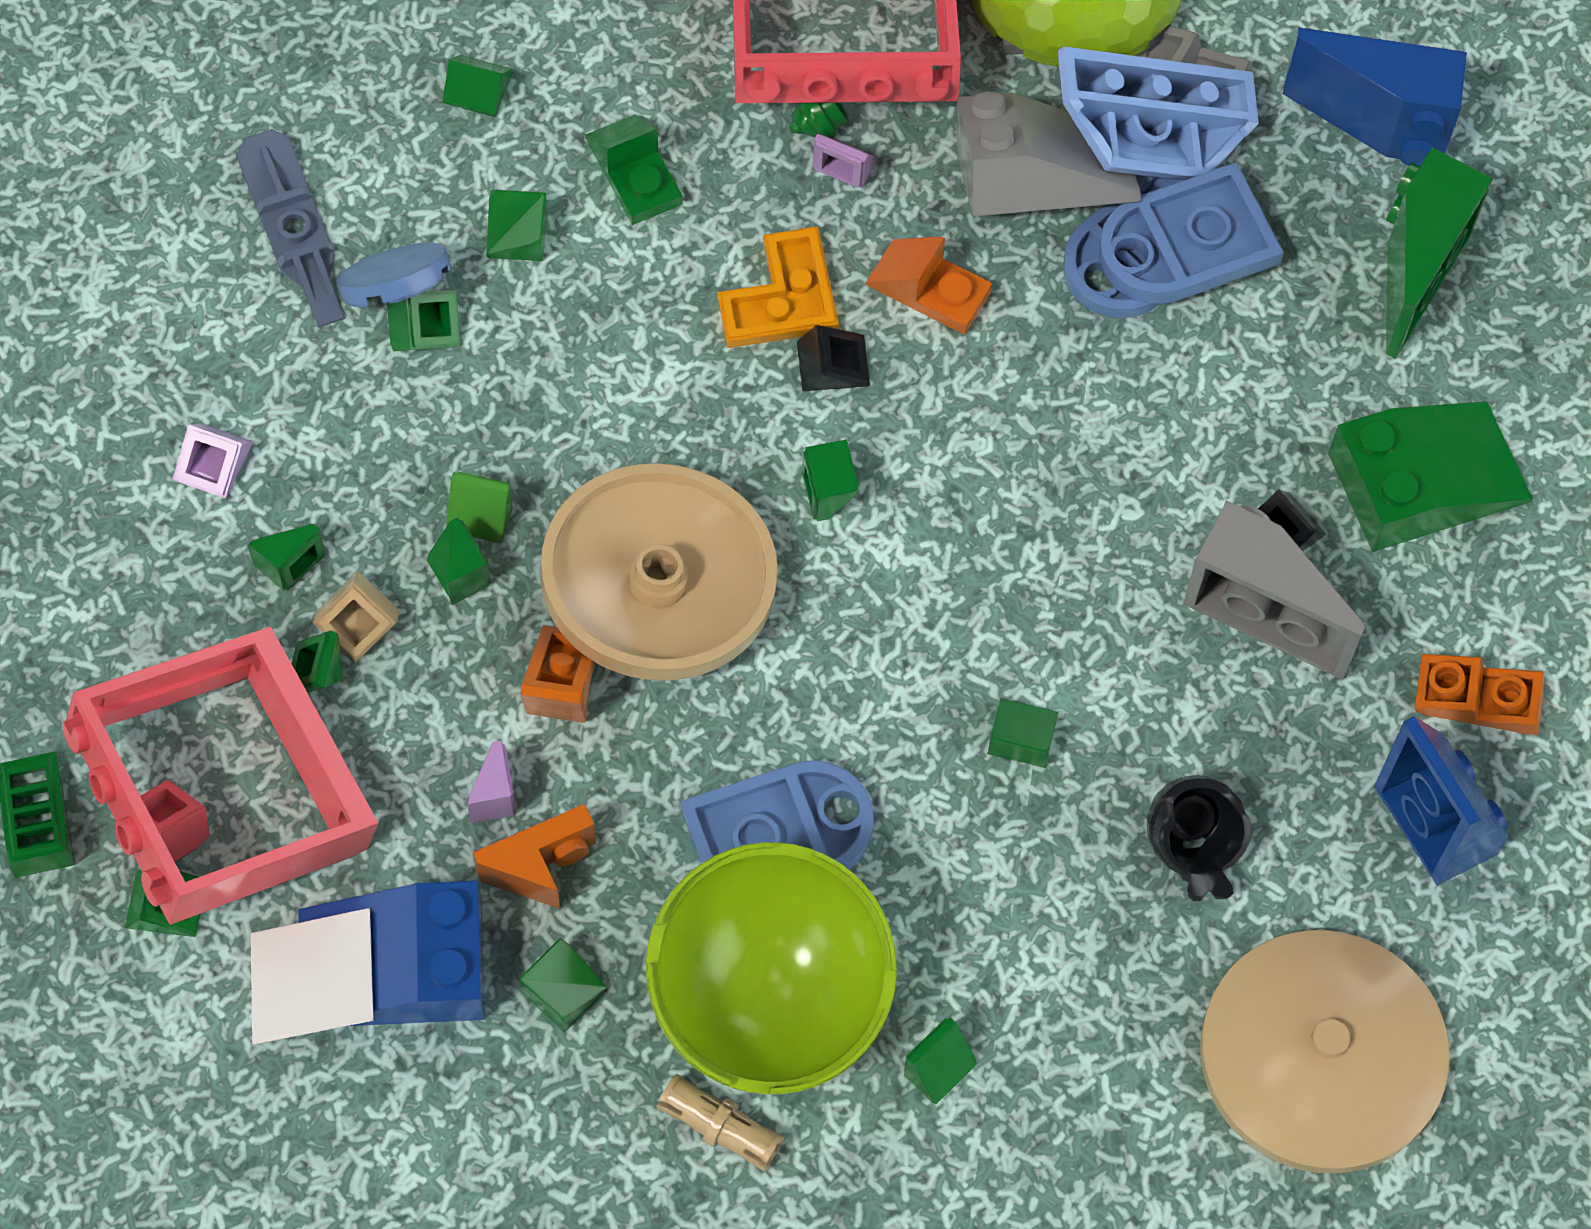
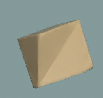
[312,570,400,663]

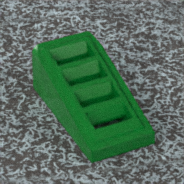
[0,751,76,878]

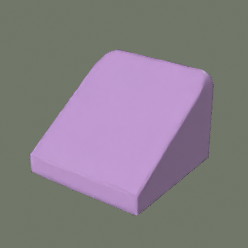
[813,134,878,188]
[172,423,253,498]
[467,741,517,823]

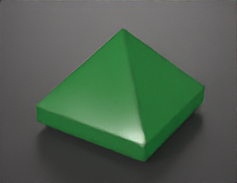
[291,630,343,693]

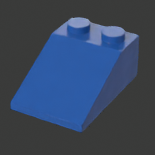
[1282,27,1467,166]
[1374,716,1509,886]
[298,881,485,1026]

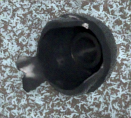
[1146,775,1252,901]

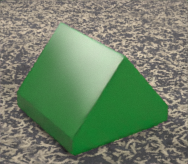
[442,55,513,117]

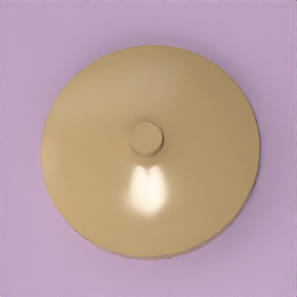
[540,463,778,681]
[1200,930,1450,1174]

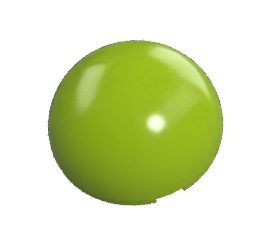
[646,842,897,1094]

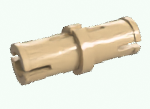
[657,1074,784,1172]

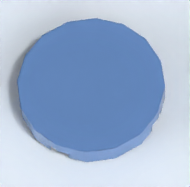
[336,242,452,308]

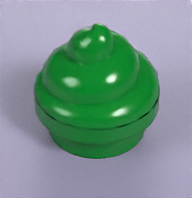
[789,102,849,137]

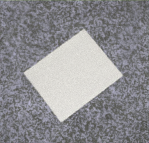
[251,908,373,1045]

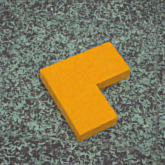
[717,226,839,349]

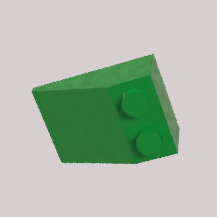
[1386,147,1493,359]
[1328,401,1533,552]

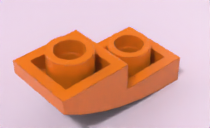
[1415,654,1545,735]

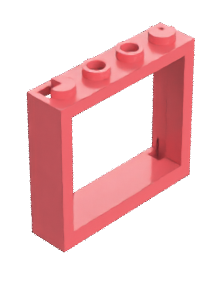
[733,0,961,103]
[63,626,378,925]

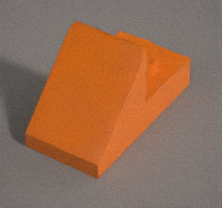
[866,236,993,335]
[521,625,596,723]
[472,804,596,909]

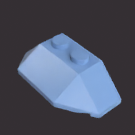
[1058,46,1259,180]

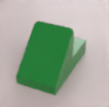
[585,114,683,225]

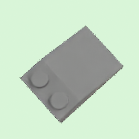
[957,91,1141,216]
[1183,500,1366,680]

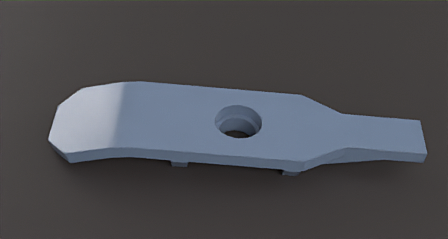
[236,129,345,328]

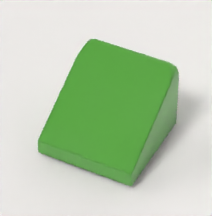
[446,471,513,543]

